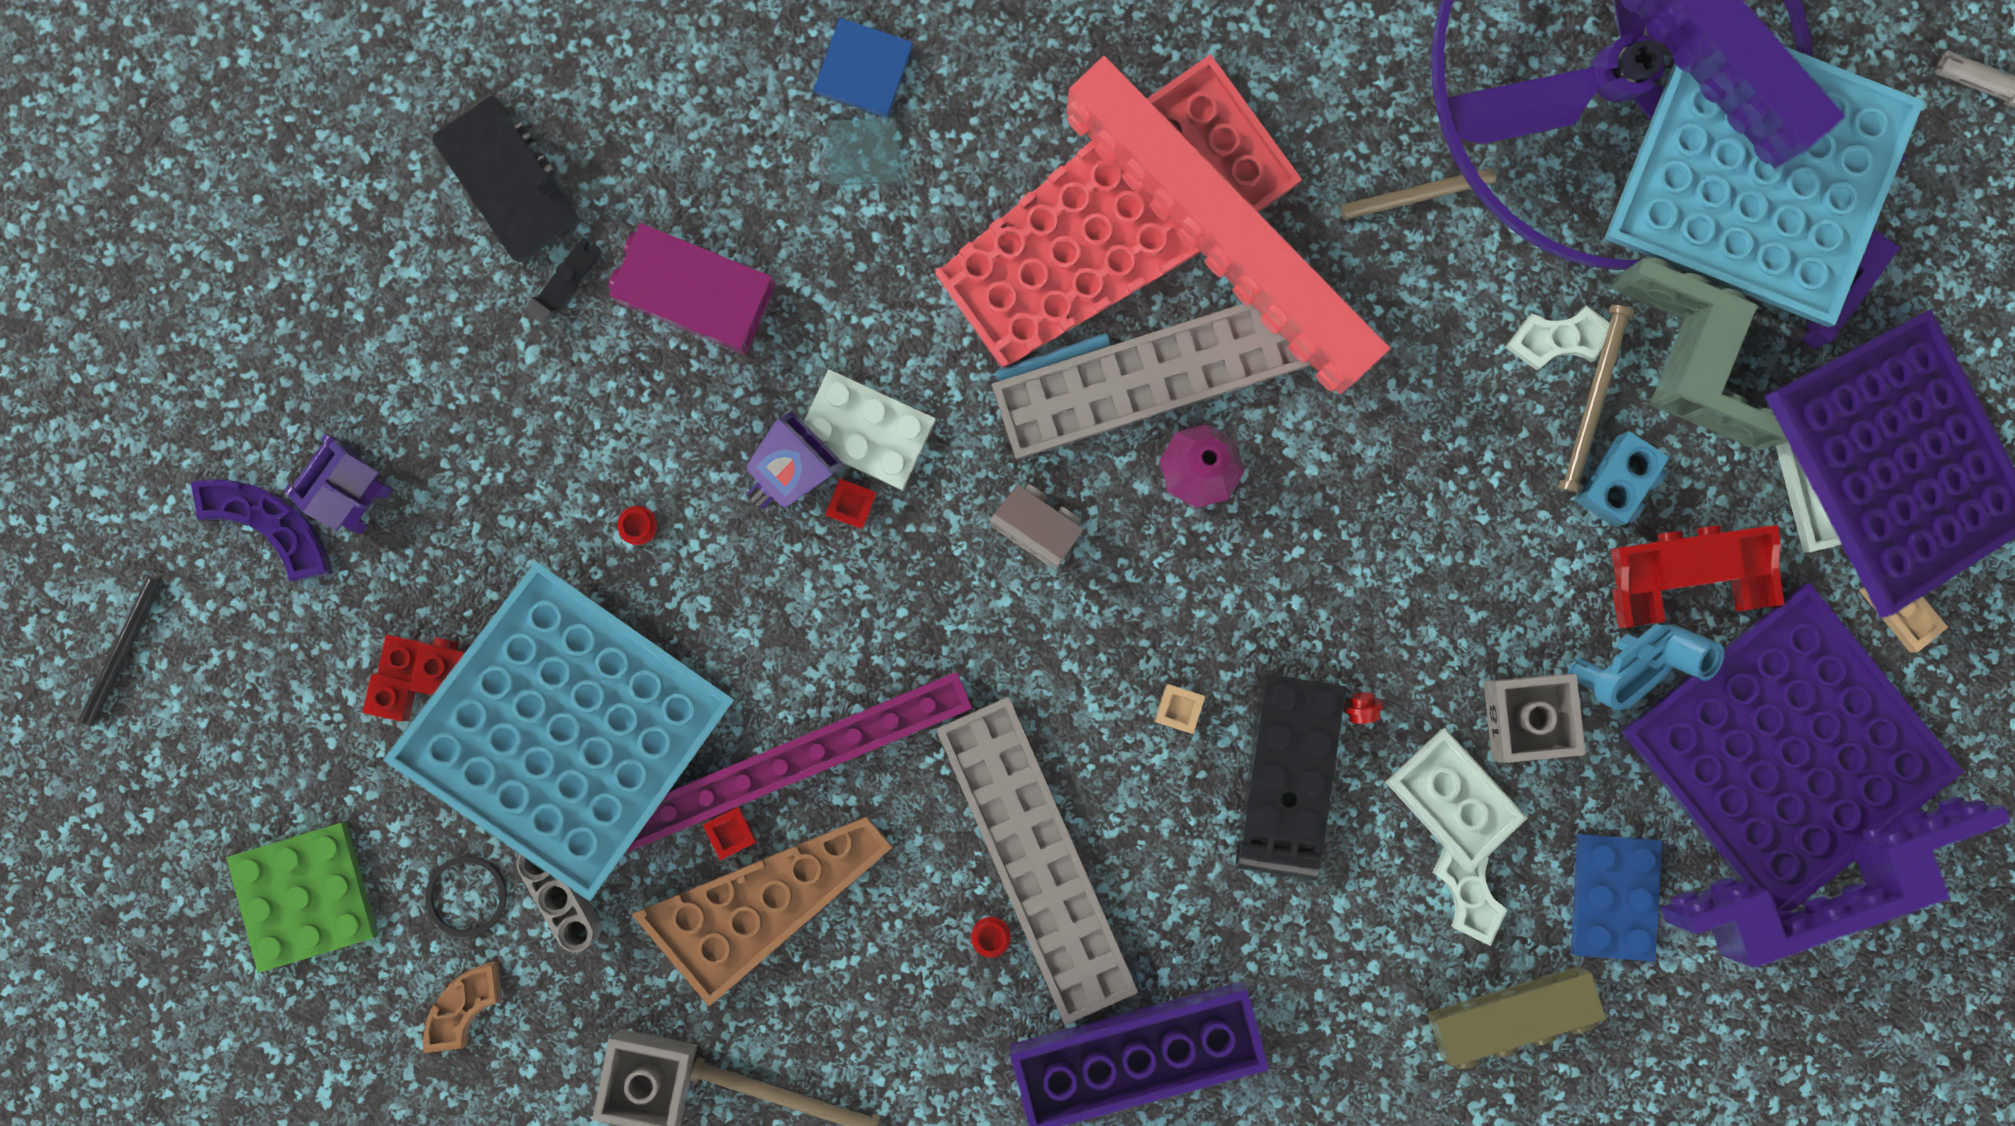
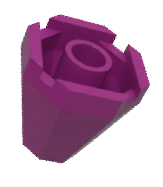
[1159,424,1245,509]

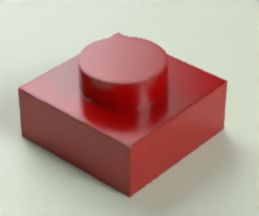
[825,478,877,530]
[703,806,758,861]

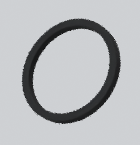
[425,856,507,937]

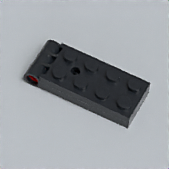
[1236,674,1346,881]

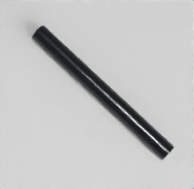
[78,576,163,726]

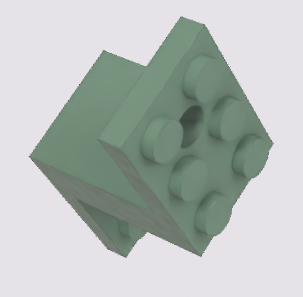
[1612,257,1788,451]

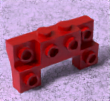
[1611,525,1785,628]
[362,635,466,722]

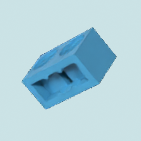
[1574,431,1670,527]

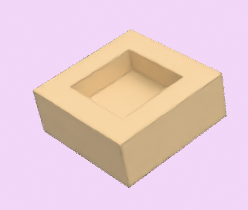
[1154,684,1205,734]

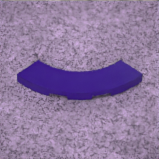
[191,479,333,581]

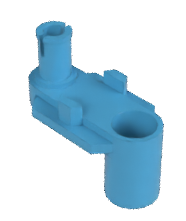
[1567,622,1724,710]

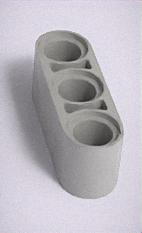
[517,854,602,952]

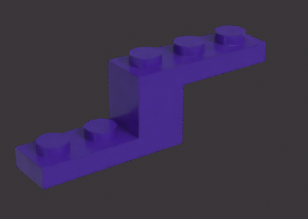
[1802,154,1907,349]

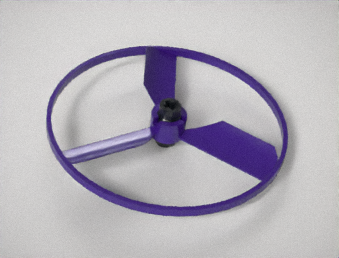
[1431,0,1813,270]

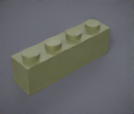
[1427,966,1606,1069]

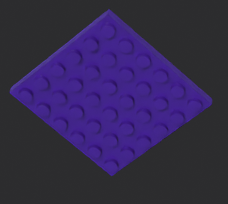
[1765,309,2015,618]
[1620,583,1964,912]

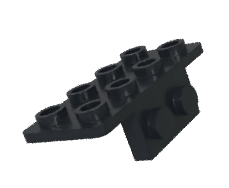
[432,96,579,262]

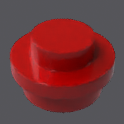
[617,506,658,545]
[1343,692,1384,724]
[971,916,1011,958]

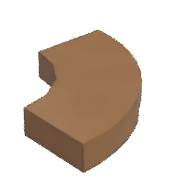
[423,961,502,1053]

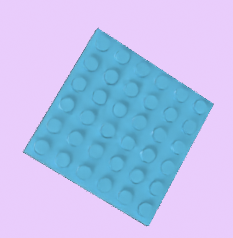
[1604,46,1924,327]
[383,561,734,901]

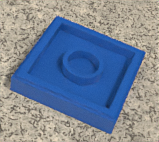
[814,17,914,118]

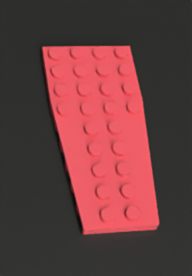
[935,54,1302,368]

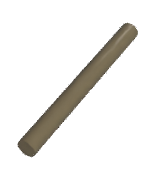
[1340,167,1496,220]

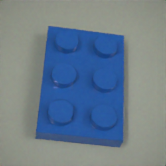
[1571,833,1662,962]

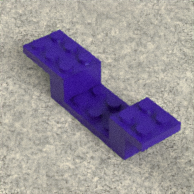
[1660,797,2011,969]

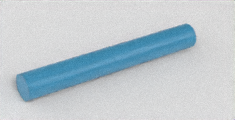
[995,333,1111,382]

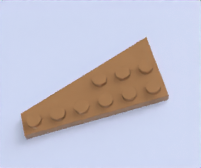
[631,816,893,1006]

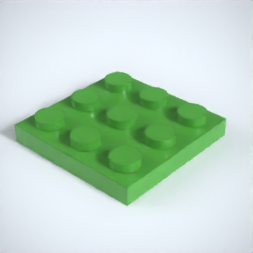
[226,821,379,973]

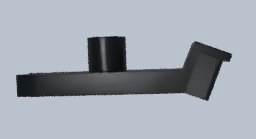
[524,238,601,324]

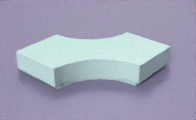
[1505,306,1610,370]
[1432,847,1507,946]

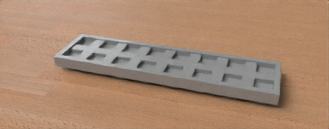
[992,304,1312,460]
[936,697,1139,1025]

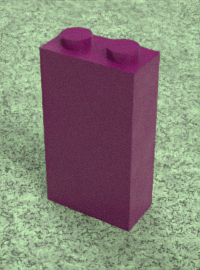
[608,223,776,356]

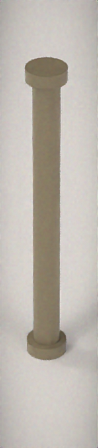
[1558,305,1635,494]
[690,1057,881,1126]

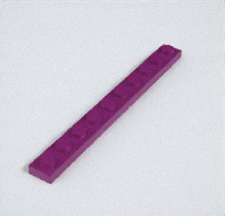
[624,672,972,854]

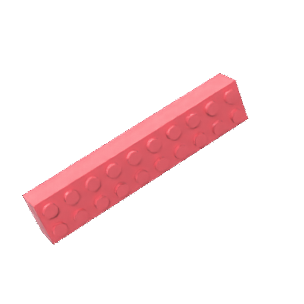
[1066,56,1390,395]

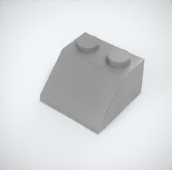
[990,484,1083,571]

